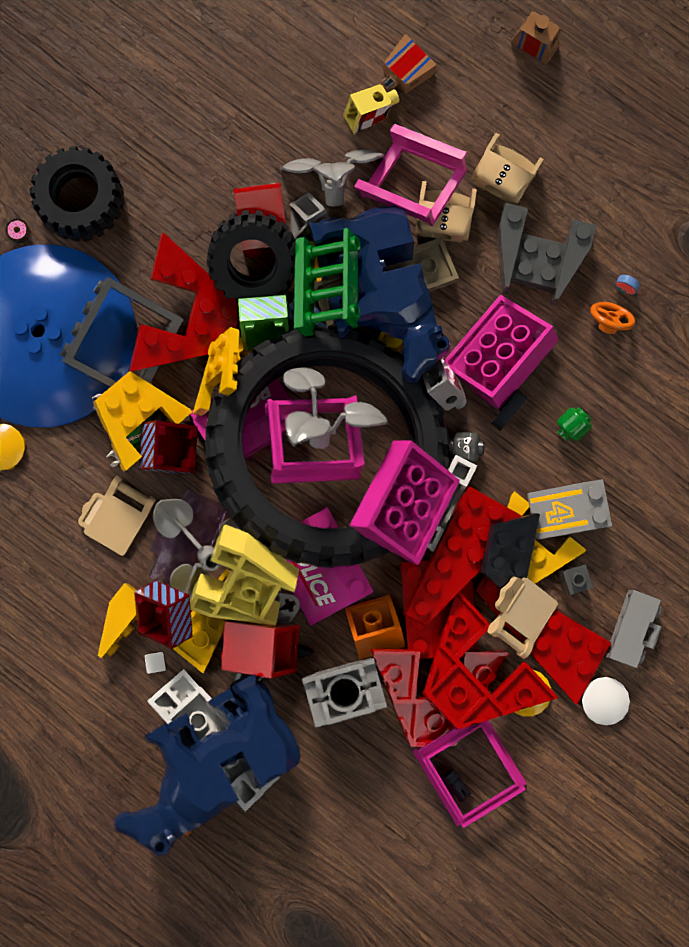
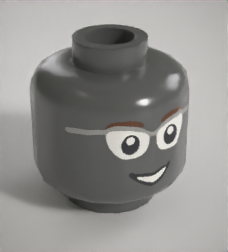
[449,432,485,463]

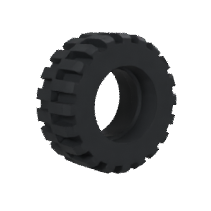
[30,146,124,242]
[207,210,296,304]

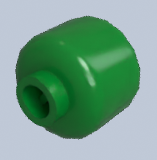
[557,407,592,442]

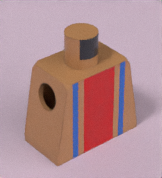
[511,11,560,64]
[380,34,437,93]

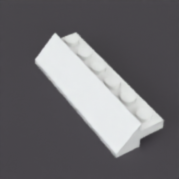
[147,669,280,811]

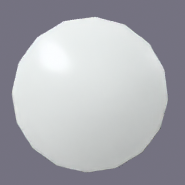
[582,677,630,725]

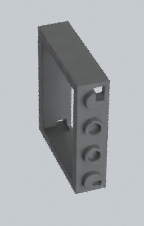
[60,277,183,388]

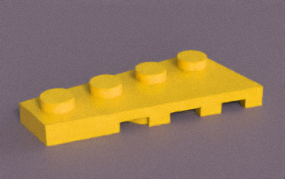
[173,569,230,674]

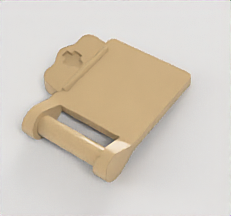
[78,476,157,556]
[487,577,558,659]

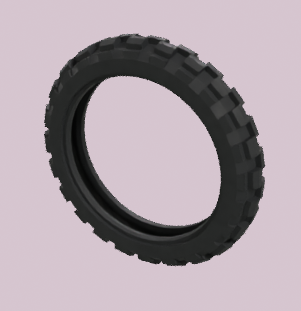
[205,327,450,568]

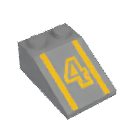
[527,479,612,540]

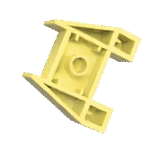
[190,525,299,625]

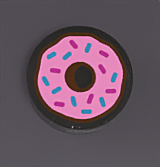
[5,218,30,243]

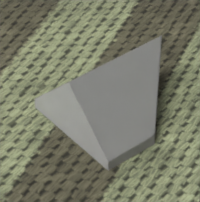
[290,192,328,242]

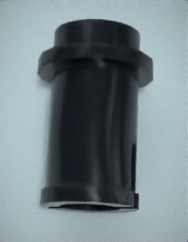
[442,769,472,802]

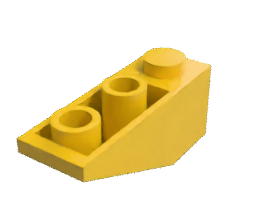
[98,583,137,658]

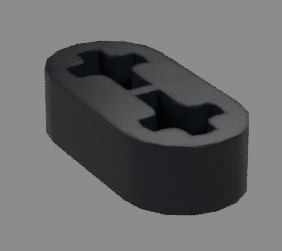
[491,390,527,431]

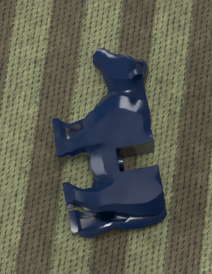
[310,206,451,384]
[114,674,301,857]

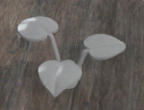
[280,149,385,206]
[283,368,387,449]
[153,499,240,599]

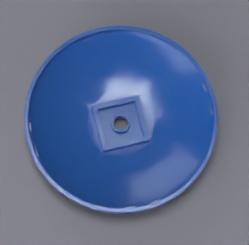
[0,244,137,428]

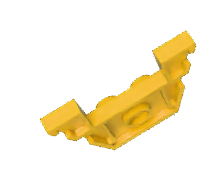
[193,327,239,416]
[93,371,192,471]
[507,491,586,584]

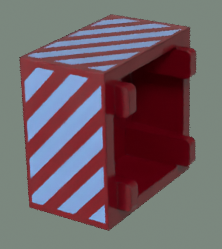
[139,420,198,475]
[134,580,193,649]

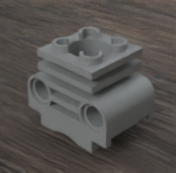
[302,658,387,728]

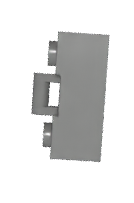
[605,590,662,668]

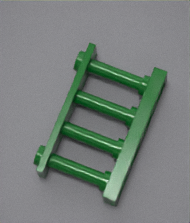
[294,228,360,336]

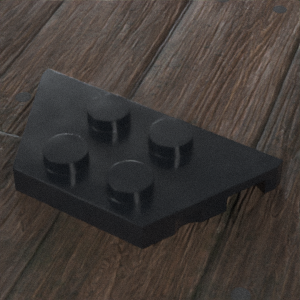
[480,513,540,591]

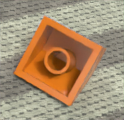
[345,594,406,660]

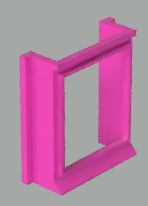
[354,124,468,227]
[265,396,364,484]
[412,720,527,828]

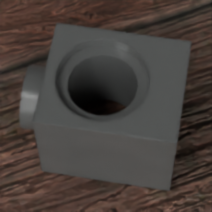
[558,565,593,595]

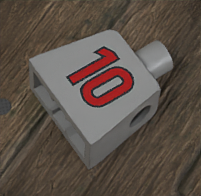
[422,358,466,411]

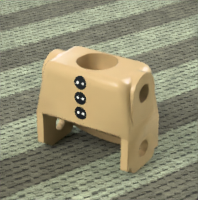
[471,133,544,204]
[415,181,477,242]

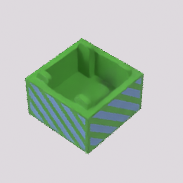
[238,295,289,351]

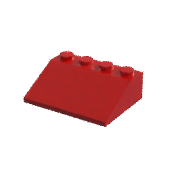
[400,561,478,659]

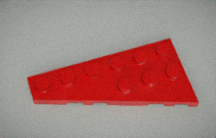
[403,486,523,625]
[475,575,611,705]

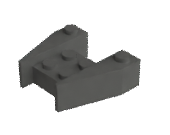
[497,203,596,306]

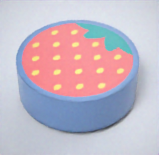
[615,275,640,295]

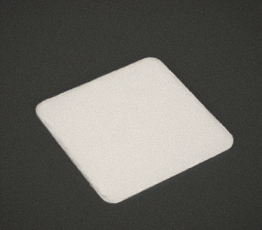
[144,652,166,674]

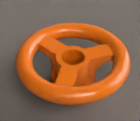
[590,302,635,334]

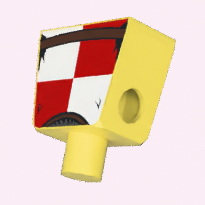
[343,84,399,134]

